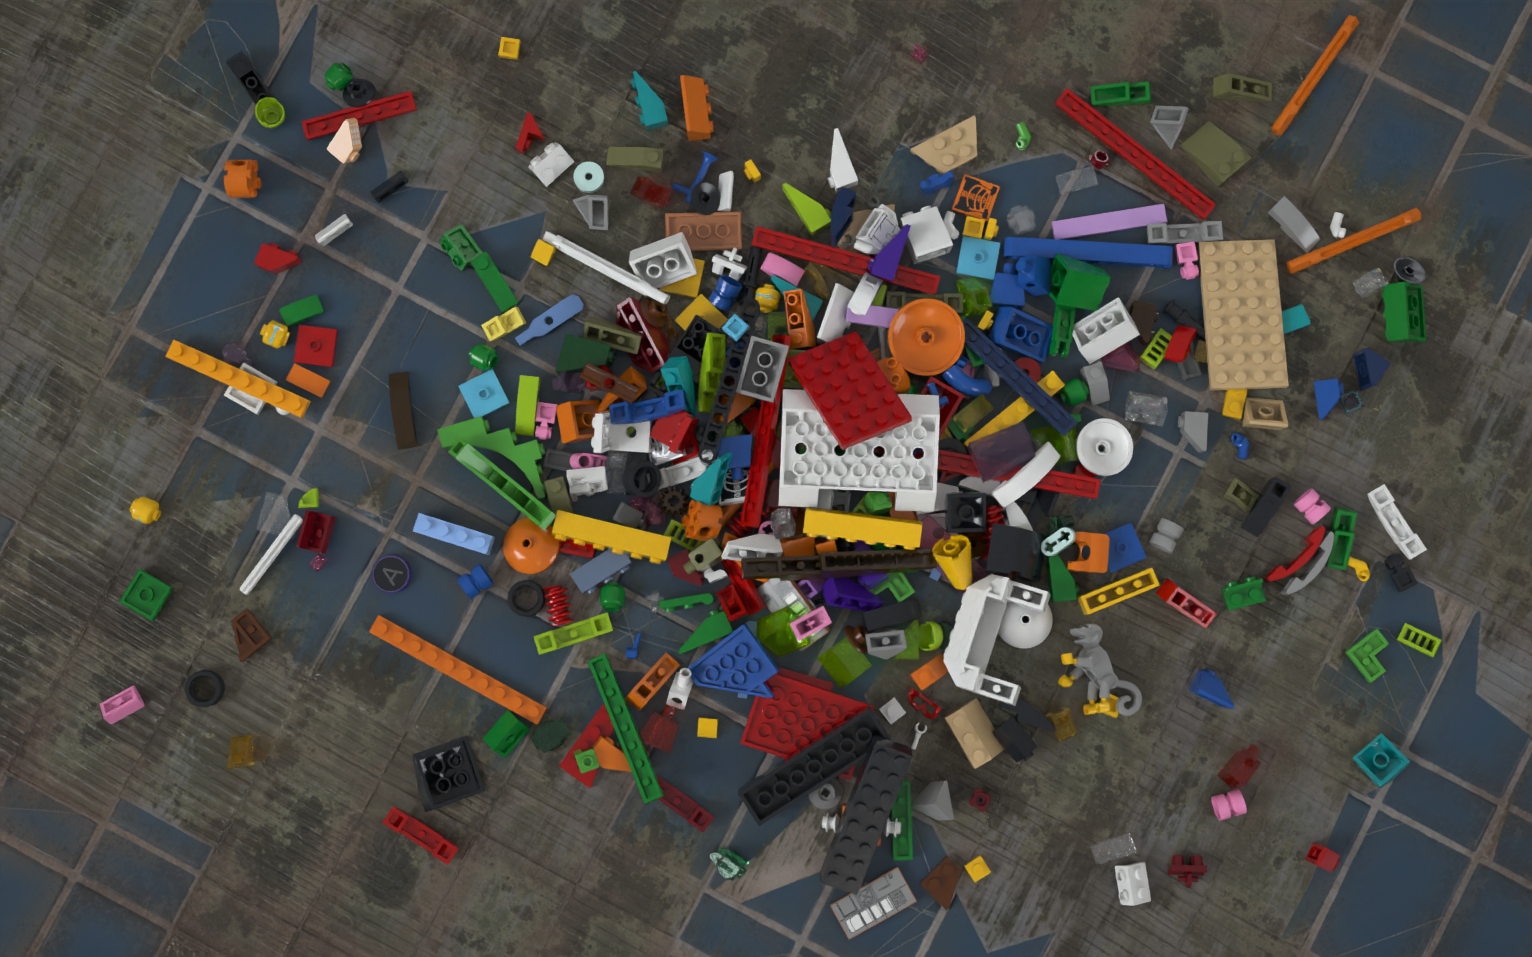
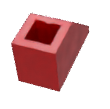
[254,242,302,274]

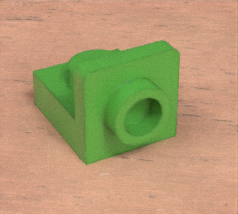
[573,749,599,774]

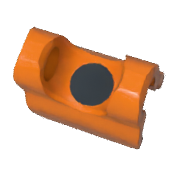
[1067,532,1110,573]

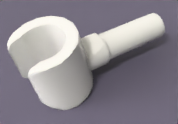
[911,723,927,750]

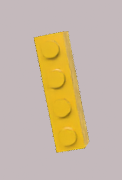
[1077,568,1160,615]

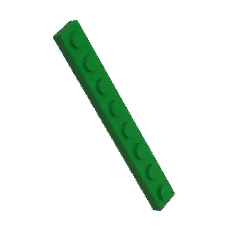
[587,653,664,804]

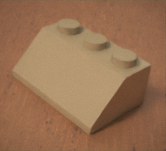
[943,698,1005,769]

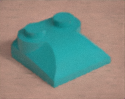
[1352,733,1410,788]

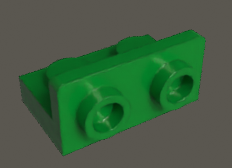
[440,224,483,271]
[1221,576,1266,611]

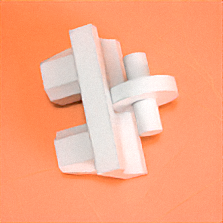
[712,248,747,281]

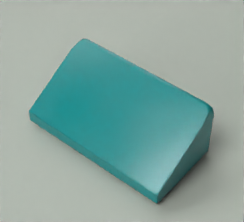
[1282,304,1311,334]

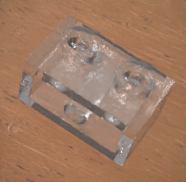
[1125,391,1168,426]

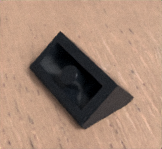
[371,171,409,203]

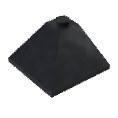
[412,736,485,812]

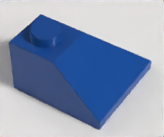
[1189,669,1234,709]

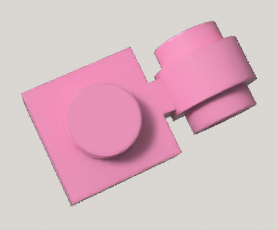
[1174,242,1199,280]
[535,402,557,440]

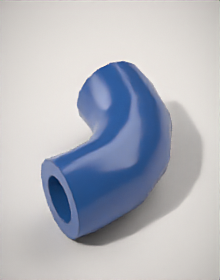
[942,365,992,398]

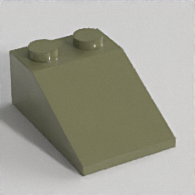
[1180,121,1251,188]

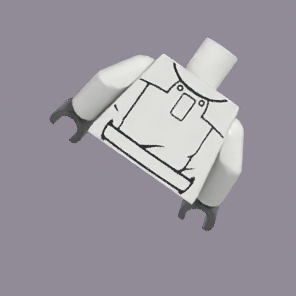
[842,196,900,254]

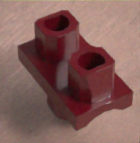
[1168,855,1207,888]

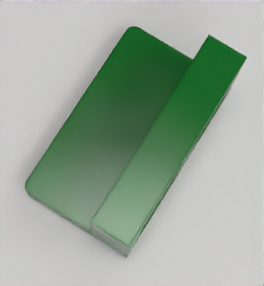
[483,710,530,758]

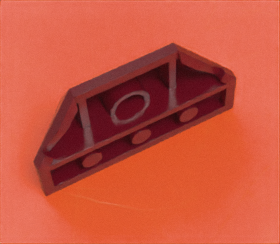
[616,296,669,373]

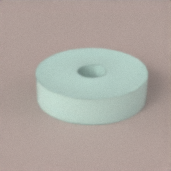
[574,162,604,193]

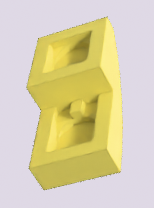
[481,307,527,342]

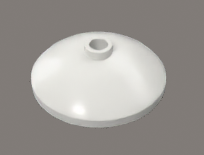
[1076,418,1133,476]
[998,602,1053,648]

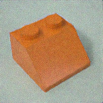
[556,400,600,444]

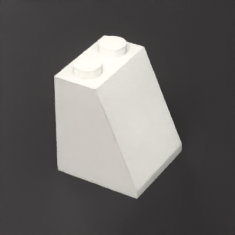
[899,206,953,264]

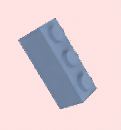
[570,549,632,595]

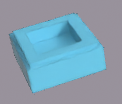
[722,314,749,342]

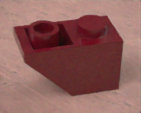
[666,549,705,586]

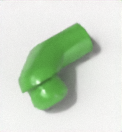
[1015,122,1031,150]

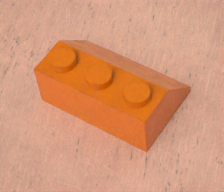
[680,75,714,141]

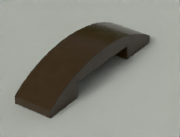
[389,372,418,450]

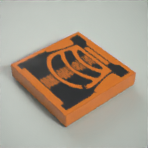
[952,174,1000,223]

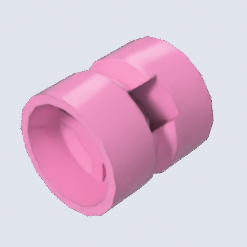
[1293,488,1331,524]
[1211,789,1247,821]

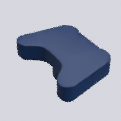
[920,171,955,195]

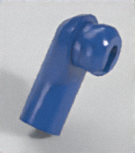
[1231,432,1249,460]

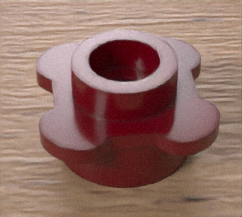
[1088,150,1110,170]
[969,788,992,811]

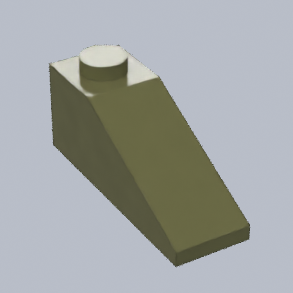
[1213,73,1272,102]
[606,147,665,173]
[582,316,642,354]
[544,476,575,540]

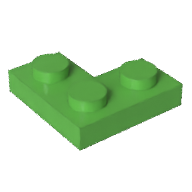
[865,572,915,603]
[1345,629,1389,683]

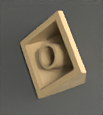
[1242,397,1288,430]

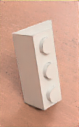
[629,232,697,288]
[816,283,854,345]
[1072,297,1140,364]

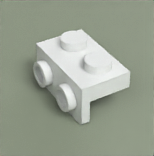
[528,142,574,187]
[1115,862,1151,906]

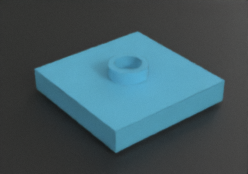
[956,236,1000,281]
[458,369,510,418]

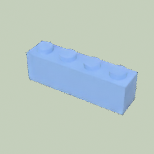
[413,513,495,555]

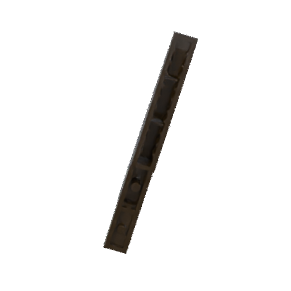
[741,549,937,581]

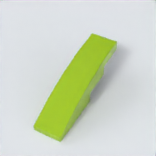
[698,333,726,413]

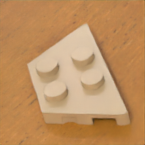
[910,115,977,175]

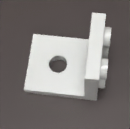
[591,411,652,453]

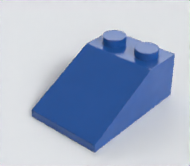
[989,307,1053,363]

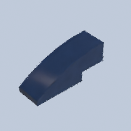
[831,187,856,247]

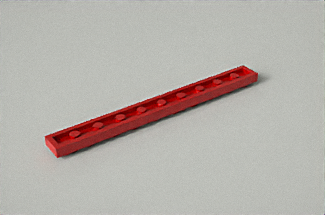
[1055,88,1216,220]
[751,226,941,296]
[740,335,791,528]
[914,450,1101,499]

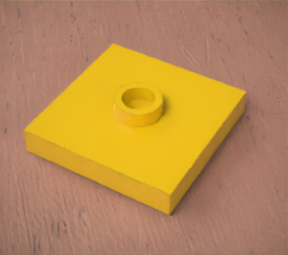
[660,258,705,298]
[674,294,728,331]

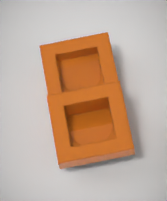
[285,363,330,398]

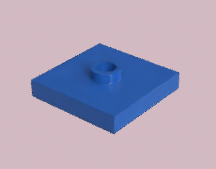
[1105,523,1147,573]

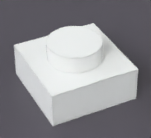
[879,697,906,724]

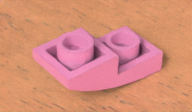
[760,252,804,287]

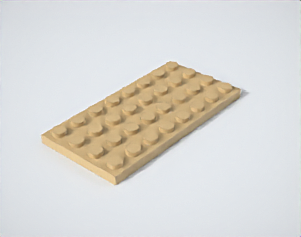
[1197,239,1289,390]

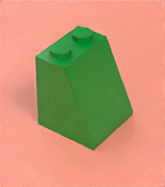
[1049,253,1110,311]

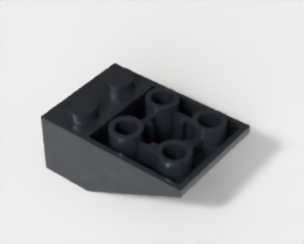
[668,315,728,385]

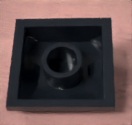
[945,492,986,533]

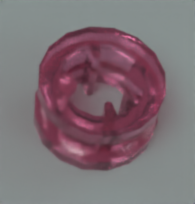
[910,45,929,63]
[309,553,328,572]

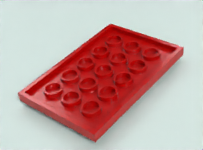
[787,331,912,450]
[740,673,875,780]

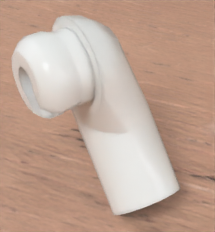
[943,211,959,240]
[1330,212,1346,238]

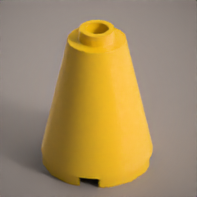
[932,535,972,590]

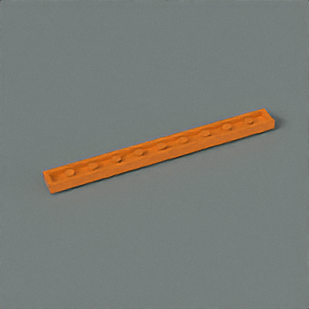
[369,615,548,725]

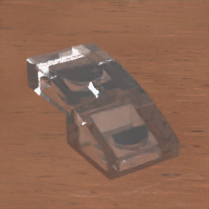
[1056,166,1099,194]
[1090,833,1136,865]

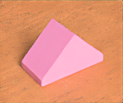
[789,606,832,641]

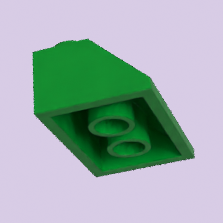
[1382,282,1427,343]

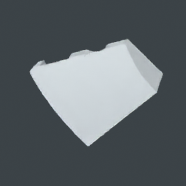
[566,466,608,502]

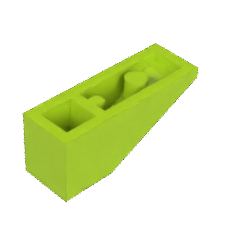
[782,183,831,236]

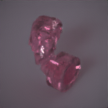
[630,496,665,525]

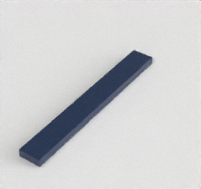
[962,318,1078,437]

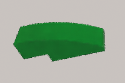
[1091,81,1152,106]
[1326,506,1357,570]

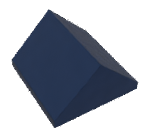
[1353,348,1391,391]

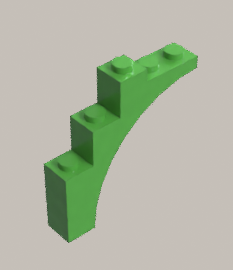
[437,416,547,500]
[448,437,557,530]

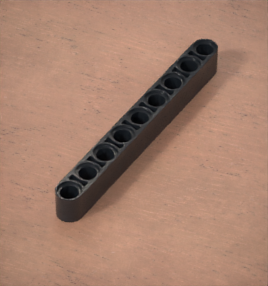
[698,298,760,466]

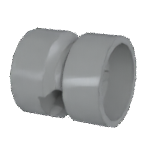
[1149,518,1184,554]

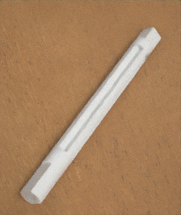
[542,231,670,304]

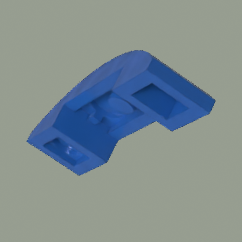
[609,389,686,424]

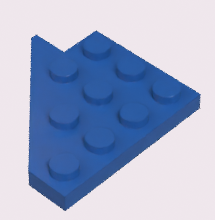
[688,623,780,698]

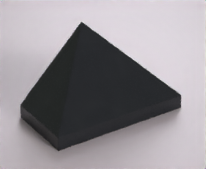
[1036,489,1060,517]

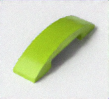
[533,613,613,655]

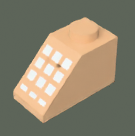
[327,118,362,164]

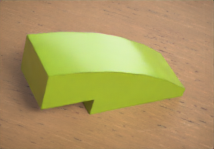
[515,375,541,437]

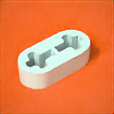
[1041,527,1075,556]

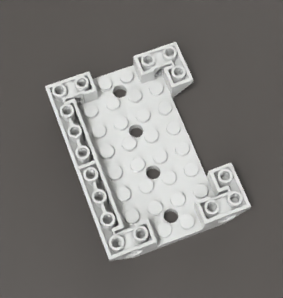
[778,389,940,512]

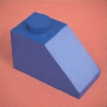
[1314,378,1344,421]

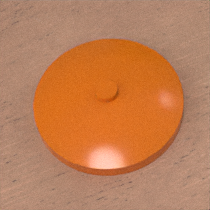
[887,298,965,376]

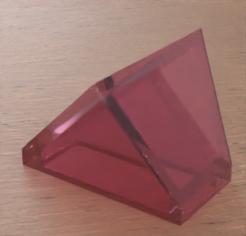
[1101,341,1140,372]

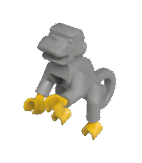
[1058,623,1142,716]

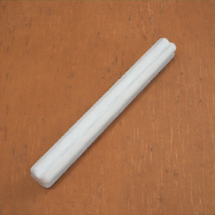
[240,514,303,595]

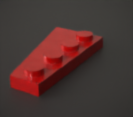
[559,704,614,788]

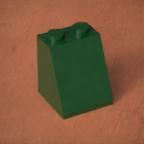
[555,334,616,377]

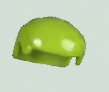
[255,97,285,129]
[917,621,943,651]

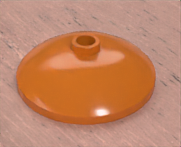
[503,517,560,574]

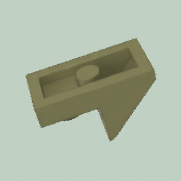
[1222,478,1258,512]

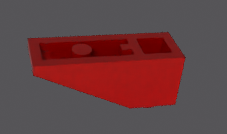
[1156,578,1217,629]

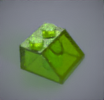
[1031,425,1079,465]
[756,606,811,657]
[817,636,872,689]

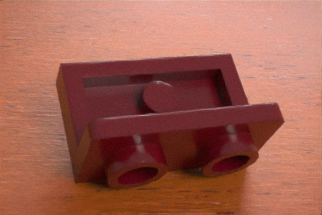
[296,510,336,554]

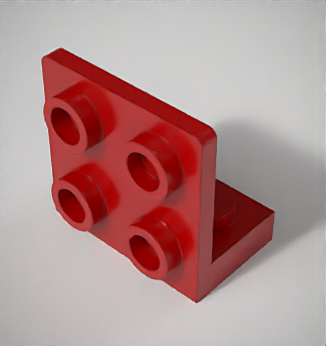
[650,410,700,454]

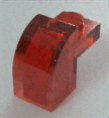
[630,176,672,209]

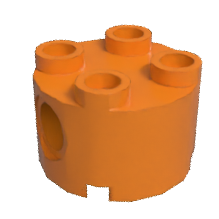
[224,159,261,198]
[877,357,910,394]
[682,500,723,542]

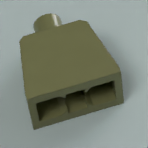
[683,538,724,575]

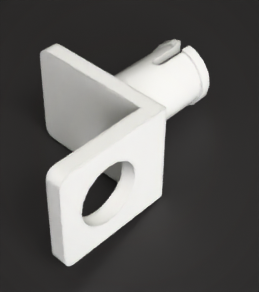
[666,668,694,710]

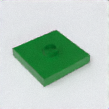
[119,569,174,621]

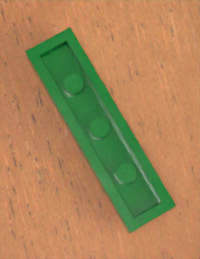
[891,781,913,860]

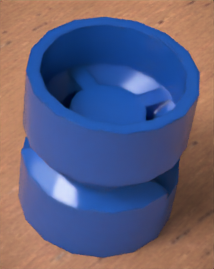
[709,275,742,311]
[457,564,494,600]

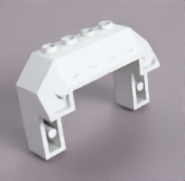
[943,574,1051,706]

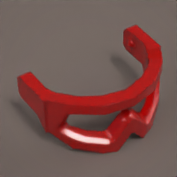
[908,688,942,719]

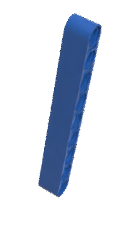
[1003,237,1173,268]

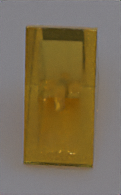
[1047,707,1077,742]
[227,735,255,769]

